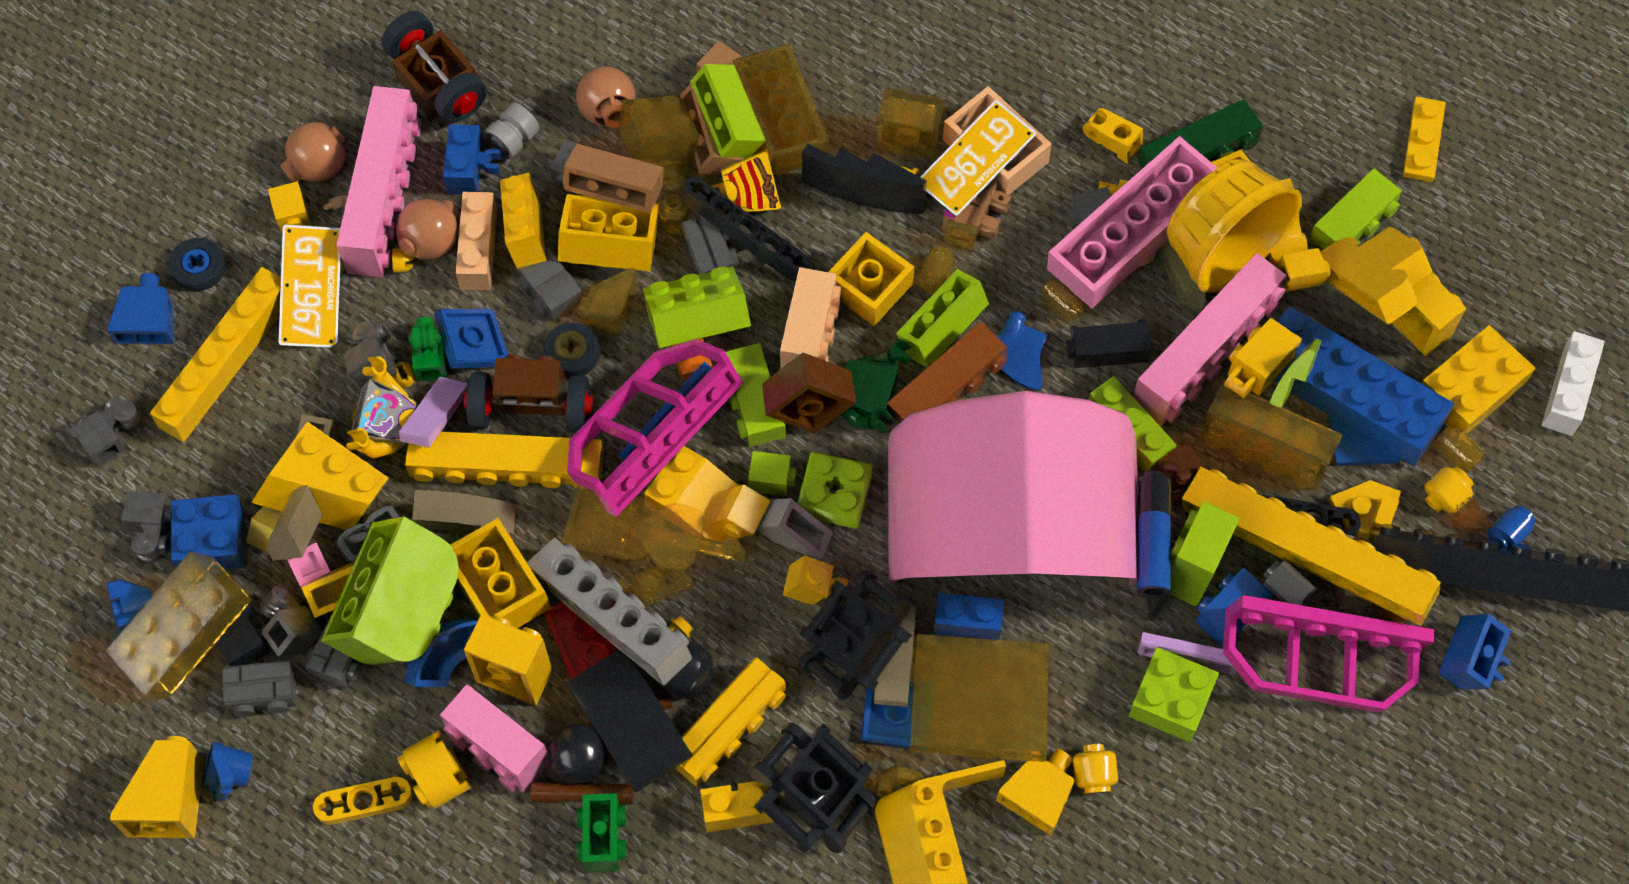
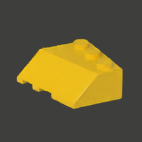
[251,421,389,530]

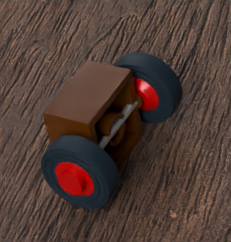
[381,11,487,123]
[464,354,593,433]

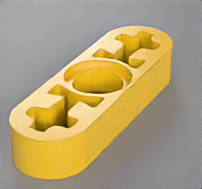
[313,777,413,825]

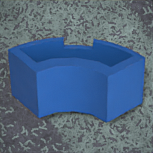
[404,617,479,687]

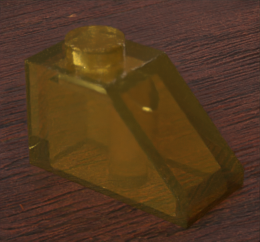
[578,268,638,336]

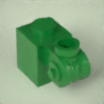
[408,317,449,382]

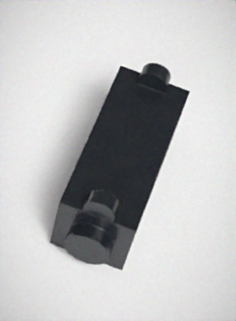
[1066,320,1152,368]

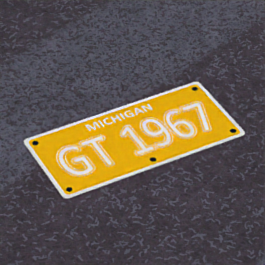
[921,100,1036,215]
[279,225,340,347]

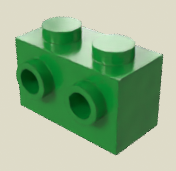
[577,793,626,872]

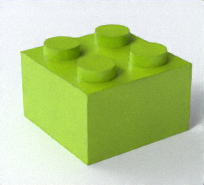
[1128,647,1219,743]

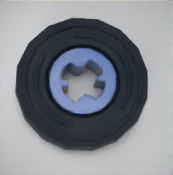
[169,238,226,291]

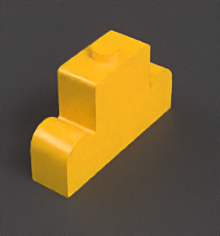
[1320,227,1432,325]

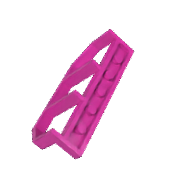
[567,339,743,517]
[1223,595,1434,713]

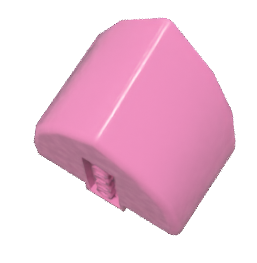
[888,391,1138,585]

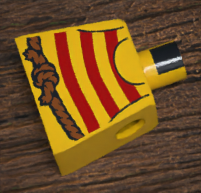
[711,150,781,212]

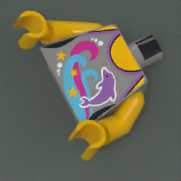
[346,356,416,459]

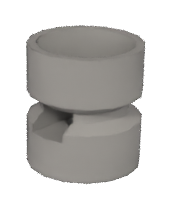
[483,102,540,160]

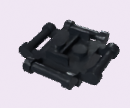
[798,570,912,700]
[749,722,878,854]

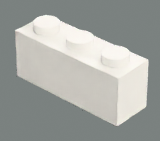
[1541,331,1605,436]

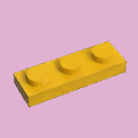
[1402,96,1446,183]

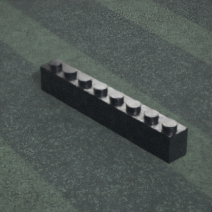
[1368,524,1629,612]

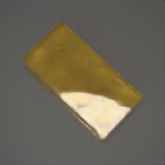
[733,43,829,176]
[1199,381,1342,491]
[106,551,252,699]

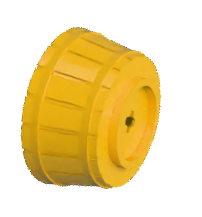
[1167,159,1302,293]

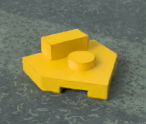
[1328,480,1401,542]

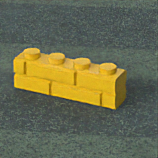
[675,657,786,787]

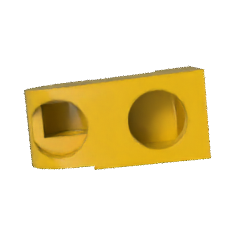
[1082,108,1143,164]

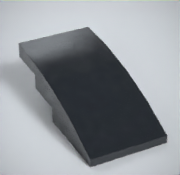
[802,144,927,214]
[566,650,693,793]

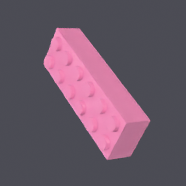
[336,86,421,278]
[1047,136,1217,309]
[1133,253,1287,427]

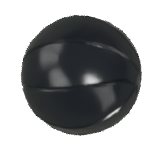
[658,640,714,699]
[547,724,607,784]

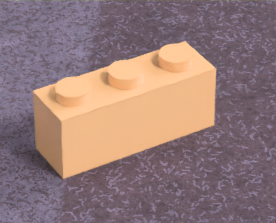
[455,192,498,290]

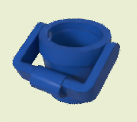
[204,742,253,802]

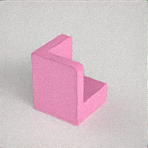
[287,538,330,586]

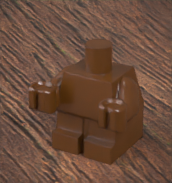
[1155,443,1205,507]

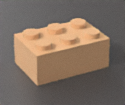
[943,86,1052,195]
[780,267,841,369]

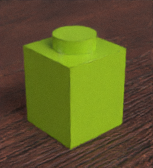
[748,451,797,496]

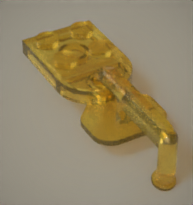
[562,484,749,571]

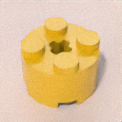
[397,730,472,809]

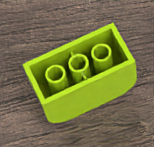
[321,516,459,665]

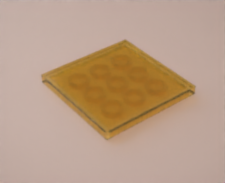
[910,634,1049,762]

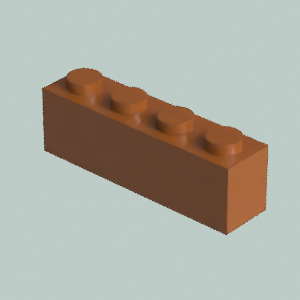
[888,321,1007,423]

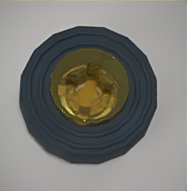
[543,323,600,378]

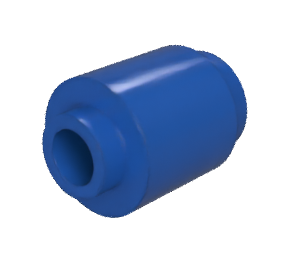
[1488,505,1535,547]

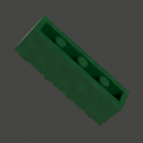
[1137,99,1263,169]

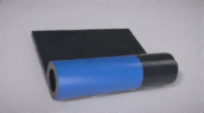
[1137,471,1171,621]

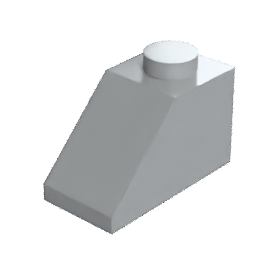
[757,499,834,560]

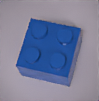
[171,494,245,574]

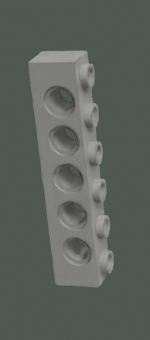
[527,538,692,686]

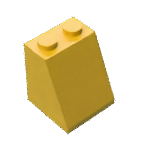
[110,736,204,839]

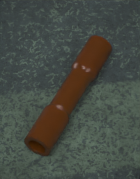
[530,782,634,805]

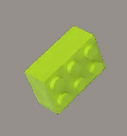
[642,266,751,348]
[1170,501,1240,607]

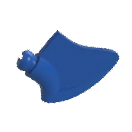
[996,311,1047,391]

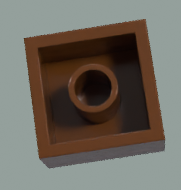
[762,352,856,433]

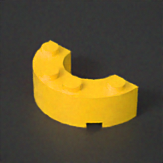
[1268,178,1331,292]

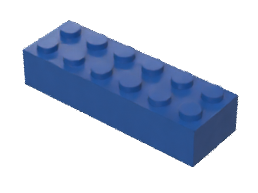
[1274,306,1454,467]

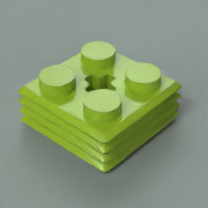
[797,451,873,529]

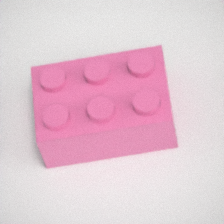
[440,684,549,794]

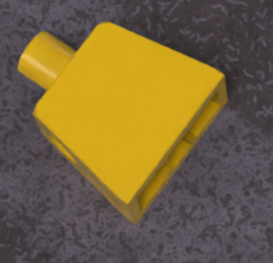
[996,749,1075,836]

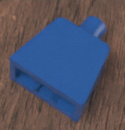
[107,273,174,344]

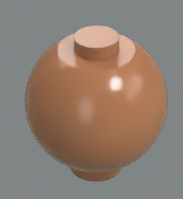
[576,66,636,128]
[280,122,346,183]
[396,198,460,260]

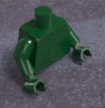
[840,339,912,433]

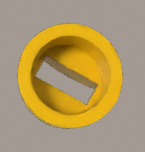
[392,248,415,273]
[392,361,416,388]

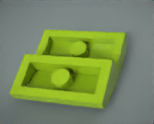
[1269,339,1322,408]

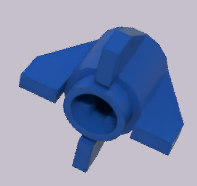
[107,579,163,645]

